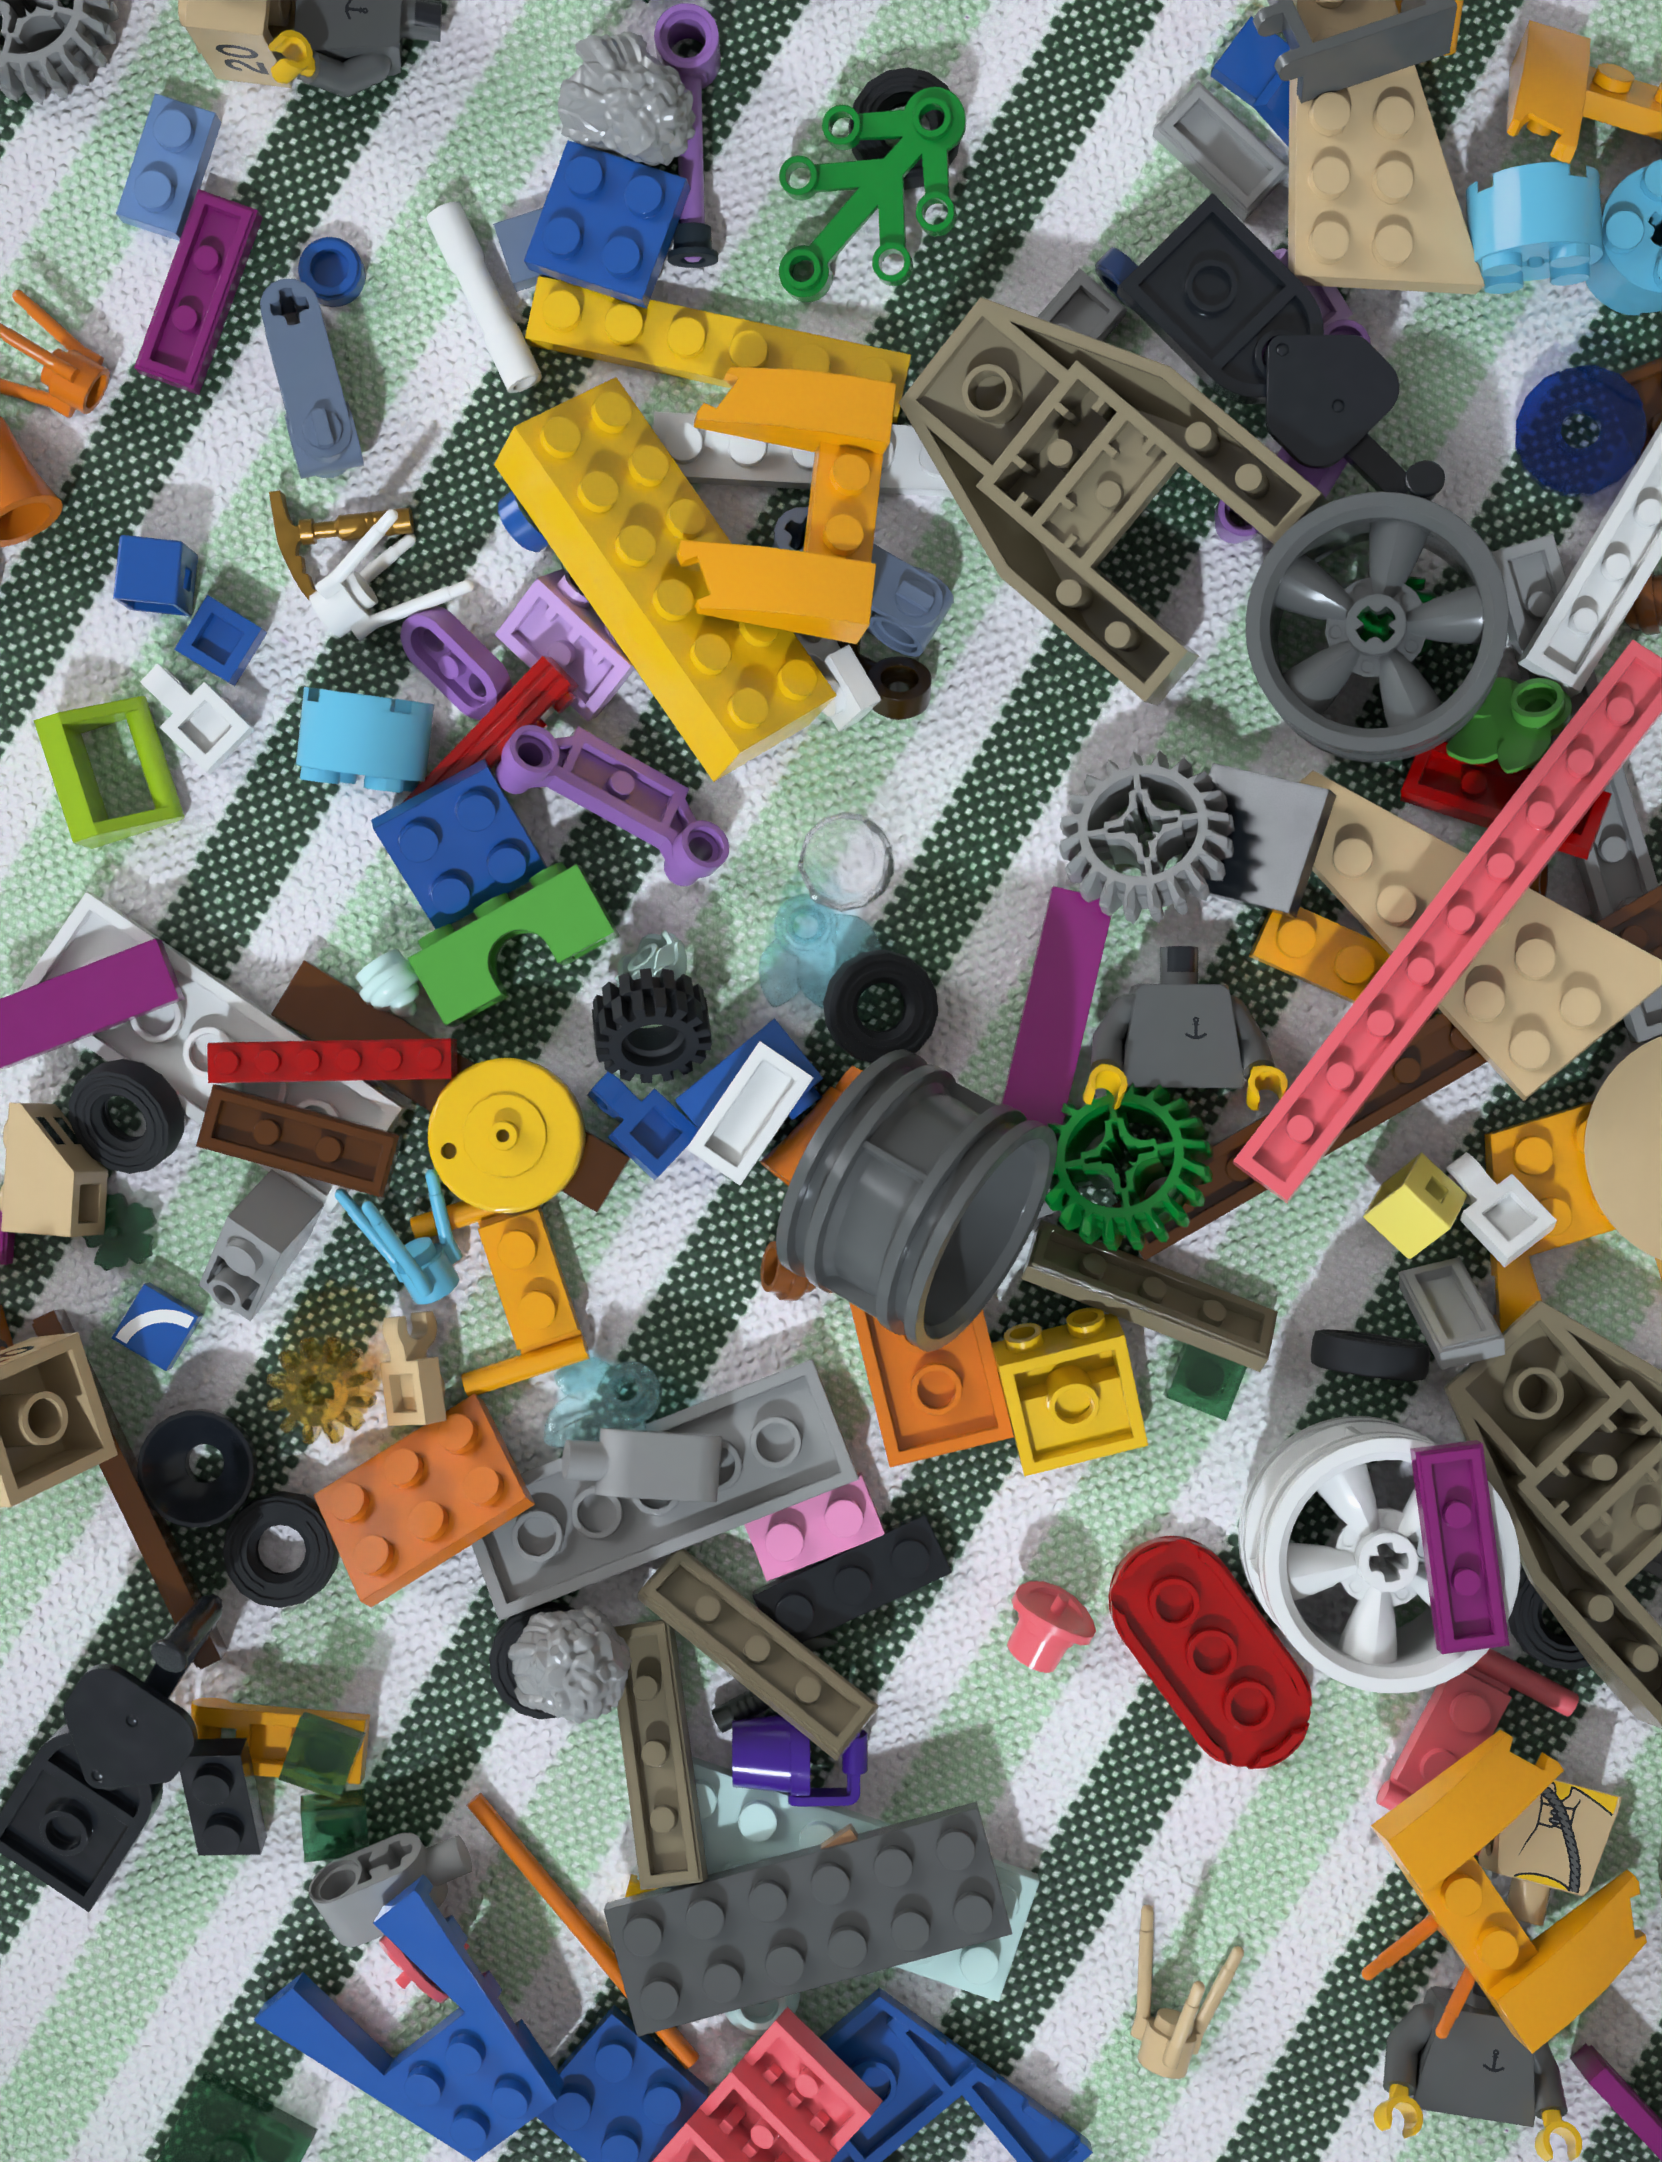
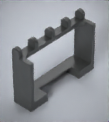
[1253,0,1457,103]

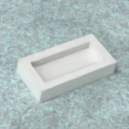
[686,1041,814,1185]

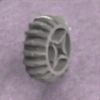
[0,0,119,105]
[1059,751,1235,924]

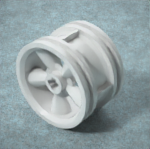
[1238,1416,1520,1694]

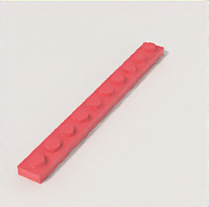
[1233,640,1662,1204]

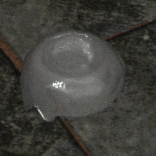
[797,812,895,912]

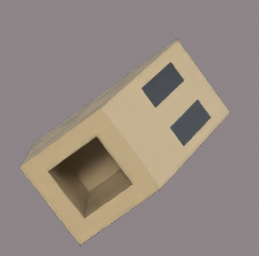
[0,1103,108,1237]

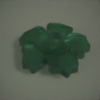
[82,1193,157,1271]

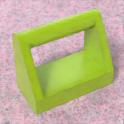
[33,696,185,849]

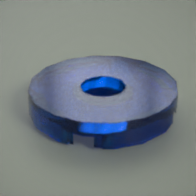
[1515,365,1647,497]

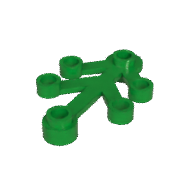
[779,87,966,302]

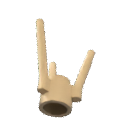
[1130,1905,1244,2079]

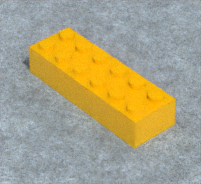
[494,377,837,782]

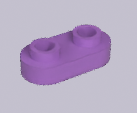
[400,606,512,720]

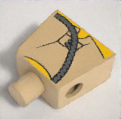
[1478,1779,1622,1926]

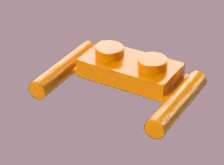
[410,1200,590,1397]

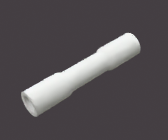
[426,202,542,393]

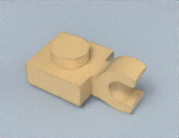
[380,1311,447,1426]

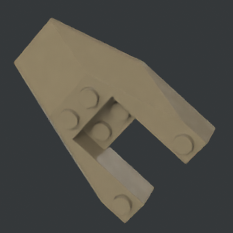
[898,297,1329,706]
[1444,1301,1662,1729]

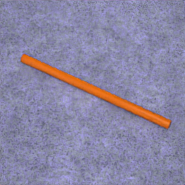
[466,1793,700,2069]

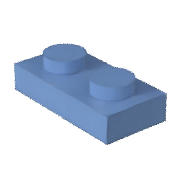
[116,93,222,241]

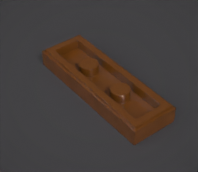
[196,1084,403,1198]

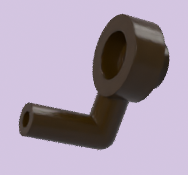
[836,639,932,720]

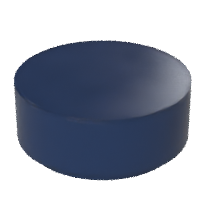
[1095,247,1138,310]

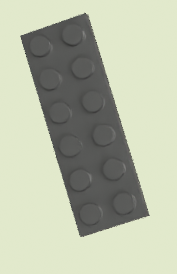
[604,1801,1012,2037]

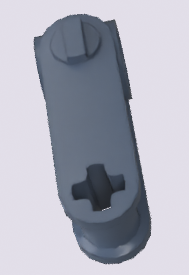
[260,279,364,479]
[772,507,954,657]

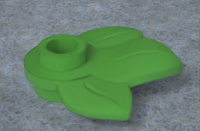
[1446,677,1572,774]

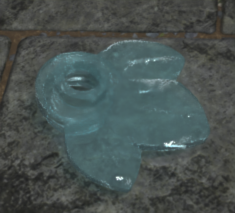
[758,894,881,1009]
[544,1357,662,1449]

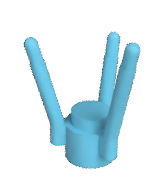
[335,1169,463,1305]

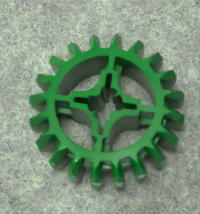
[1045,1083,1213,1252]

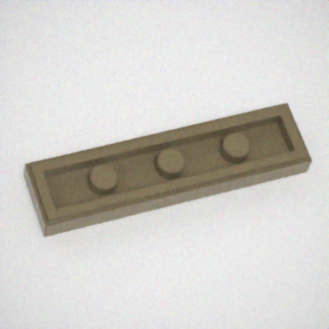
[1021,1219,1278,1372]
[637,1548,879,1761]
[614,1619,708,1890]

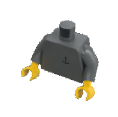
[268,0,442,97]
[1083,946,1288,1111]
[1373,1981,1582,2162]

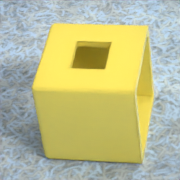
[1363,1152,1467,1259]

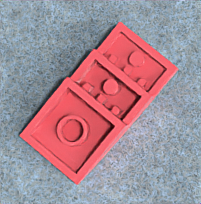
[652,2007,883,2162]

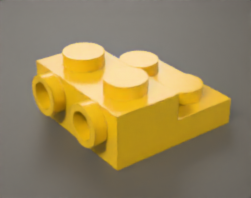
[991,1308,1148,1476]

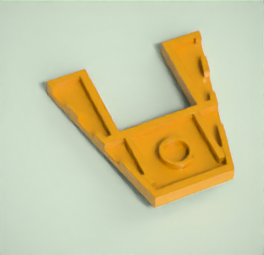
[1485,1101,1662,1333]

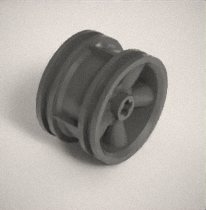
[1246,492,1509,762]
[776,1049,1057,1352]

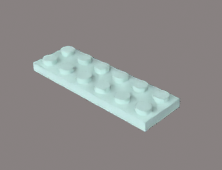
[637,1756,1040,2002]

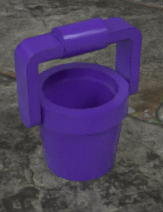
[732,1715,868,1807]

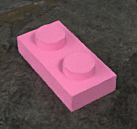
[744,1472,885,1581]

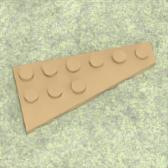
[1288,0,1485,295]
[1299,770,1662,1101]

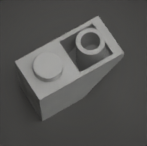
[198,1169,324,1321]

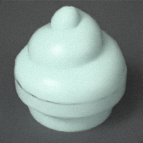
[356,949,420,1017]

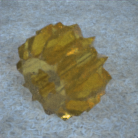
[266,1336,377,1444]

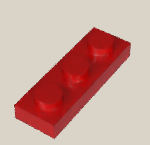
[1401,742,1612,860]

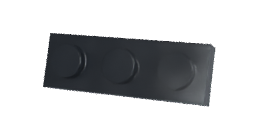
[752,1511,952,1643]

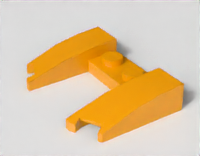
[1507,20,1662,164]
[677,367,896,644]
[1371,1729,1647,2054]

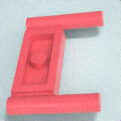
[1376,1648,1579,1857]

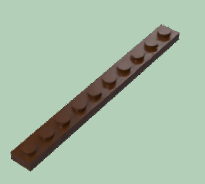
[1112,884,1662,1261]

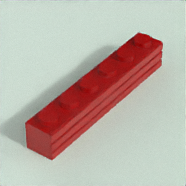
[402,656,579,803]
[207,1038,457,1084]

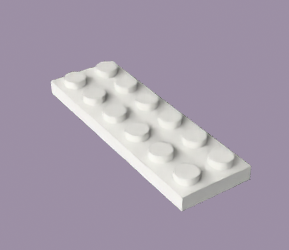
[18,892,406,1214]

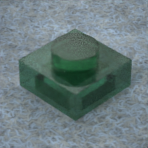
[1163,1343,1247,1421]
[278,1712,365,1801]
[300,1789,369,1863]

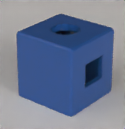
[113,535,198,617]

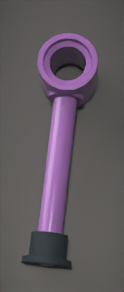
[654,3,721,268]

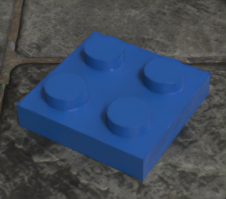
[524,140,691,309]
[371,758,547,929]
[536,2005,709,2162]

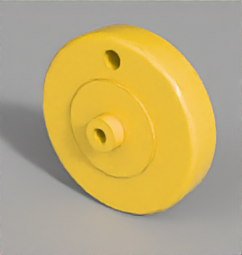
[428,1058,586,1213]

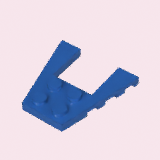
[254,1874,565,2162]
[819,1987,1093,2162]

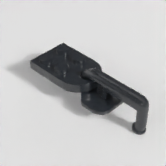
[1117,193,1445,501]
[0,1594,223,1912]

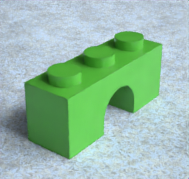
[408,862,620,1027]

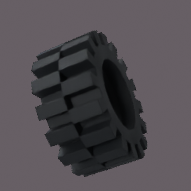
[592,968,712,1083]

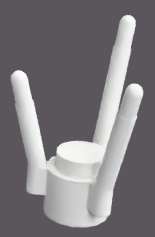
[309,509,474,641]

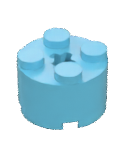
[1586,159,1662,316]
[1466,162,1603,294]
[296,687,434,793]

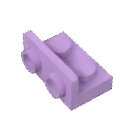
[495,570,636,721]

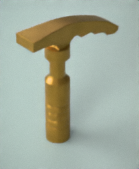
[269,491,414,601]

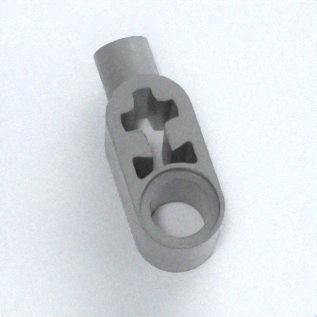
[562,1428,722,1502]
[308,1833,472,1947]

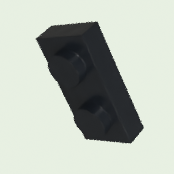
[180,1738,267,1856]

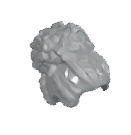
[558,31,696,166]
[508,1606,632,1724]

